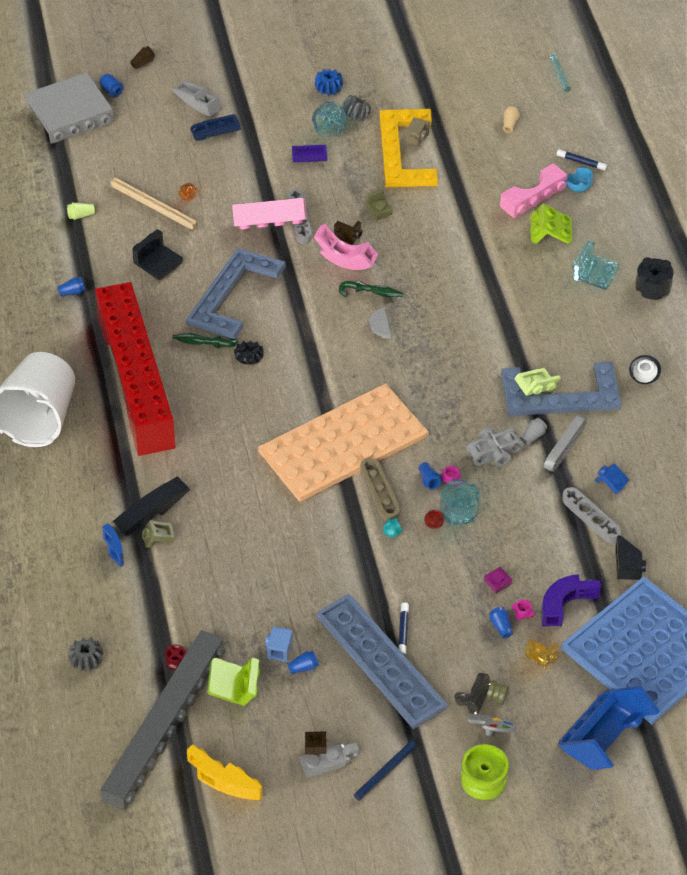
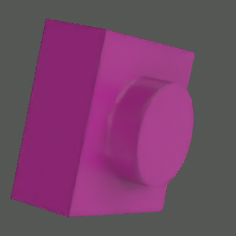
[484,567,512,594]

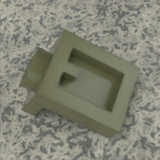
[367,189,392,220]
[142,520,175,548]

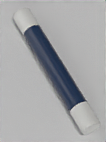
[557,149,608,171]
[398,603,409,656]

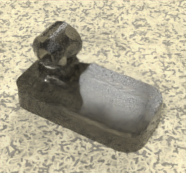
[454,673,491,714]

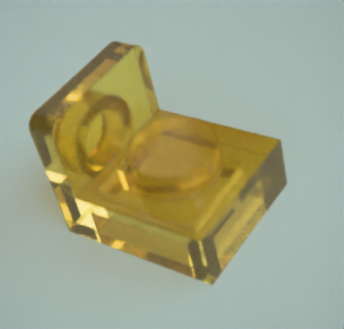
[525,639,559,668]

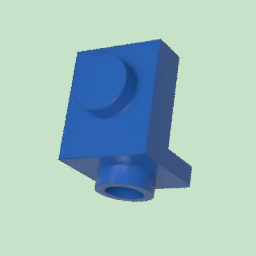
[595,463,630,494]

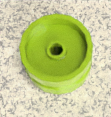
[460,744,509,800]

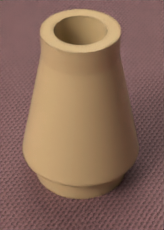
[503,106,520,133]

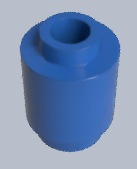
[99,74,124,97]

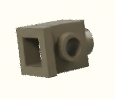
[406,117,430,147]

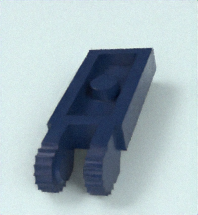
[190,114,241,141]

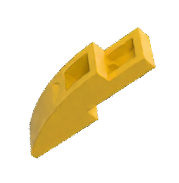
[187,744,263,800]

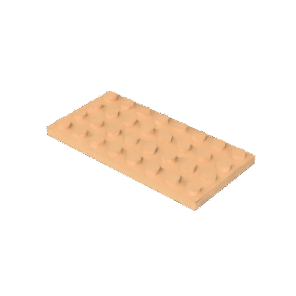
[258,383,429,502]

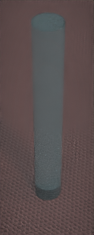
[550,54,571,92]

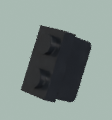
[132,229,183,280]

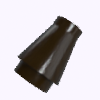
[130,46,155,69]

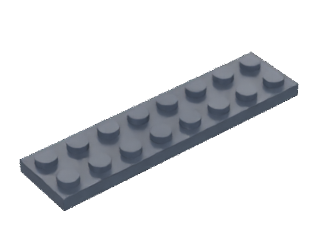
[316,594,447,729]

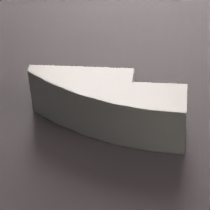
[172,80,222,117]

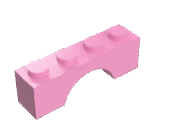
[500,163,567,218]

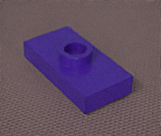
[292,145,327,162]

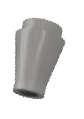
[520,418,547,446]

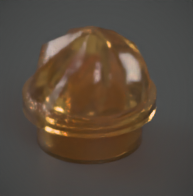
[178,183,196,201]

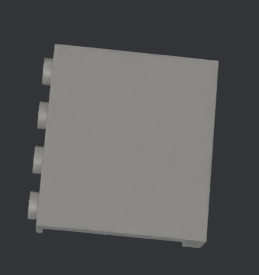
[25,72,114,144]

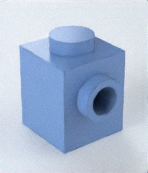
[265,627,293,662]

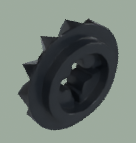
[234,340,264,365]

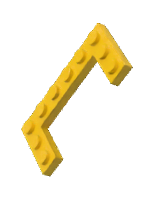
[379,109,438,187]

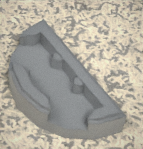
[369,308,391,339]

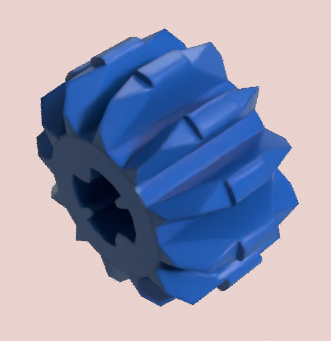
[315,68,343,96]

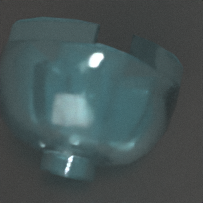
[312,102,347,137]

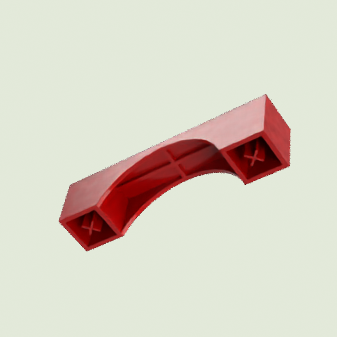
[95,282,175,456]

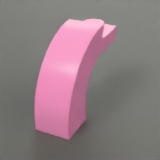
[314,224,378,270]

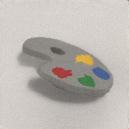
[467,714,516,736]

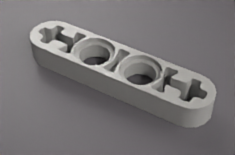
[288,189,312,244]
[544,415,587,472]
[562,487,621,543]

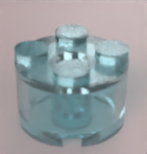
[439,479,480,526]

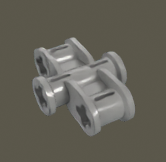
[466,427,524,467]

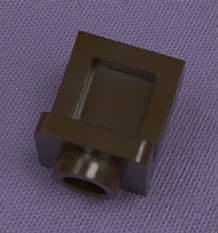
[334,220,363,245]

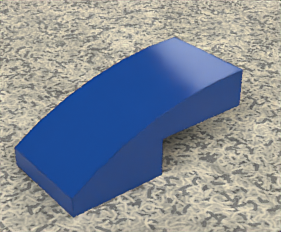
[102,523,124,567]

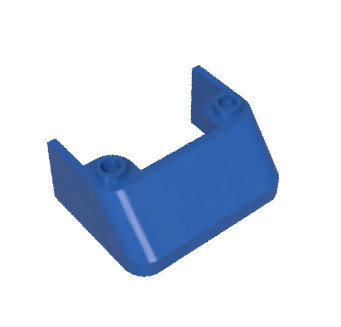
[558,686,660,770]

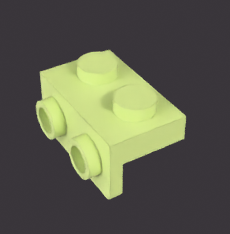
[514,368,561,396]

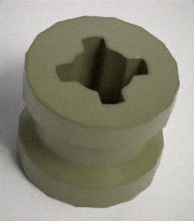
[486,680,509,705]

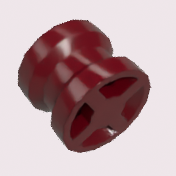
[165,644,186,671]

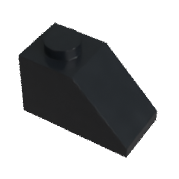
[615,535,646,580]

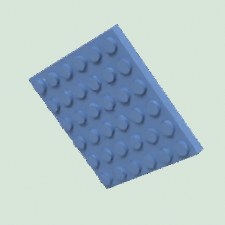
[561,577,687,725]

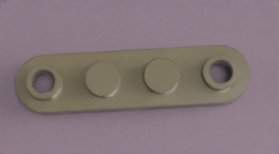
[360,458,400,521]

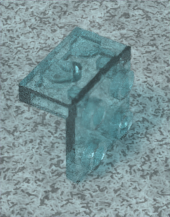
[572,240,619,290]

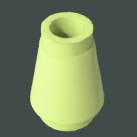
[67,202,95,220]

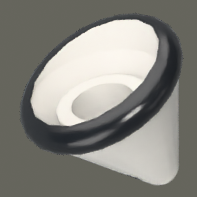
[629,355,661,384]

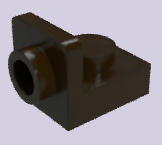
[305,731,326,755]

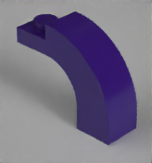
[541,574,601,627]

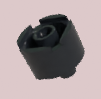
[635,257,674,300]

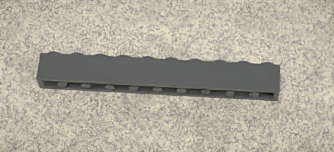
[101,630,225,811]

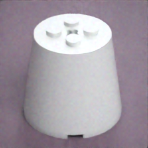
[0,352,75,447]

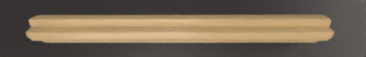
[110,177,197,230]

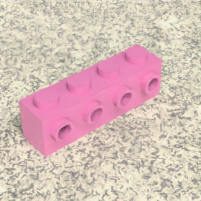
[232,198,307,229]

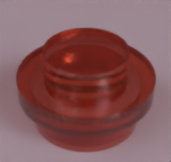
[424,510,444,529]

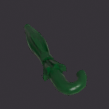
[339,279,404,297]
[172,333,238,349]

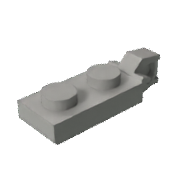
[299,743,359,778]

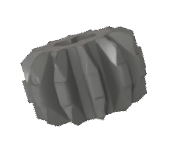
[341,95,371,121]
[68,637,103,672]

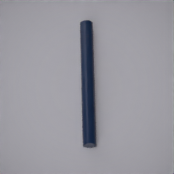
[354,740,417,801]

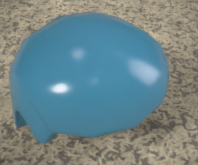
[566,168,593,193]

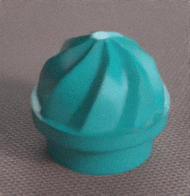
[383,517,403,537]

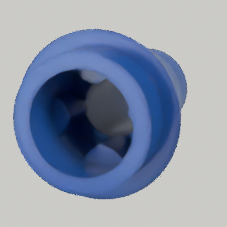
[57,277,86,296]
[419,462,441,490]
[489,607,513,638]
[287,650,319,675]

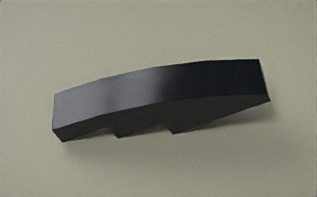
[113,476,190,537]

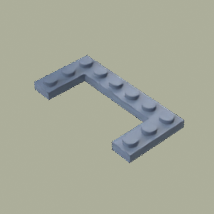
[186,248,286,339]
[501,362,621,416]

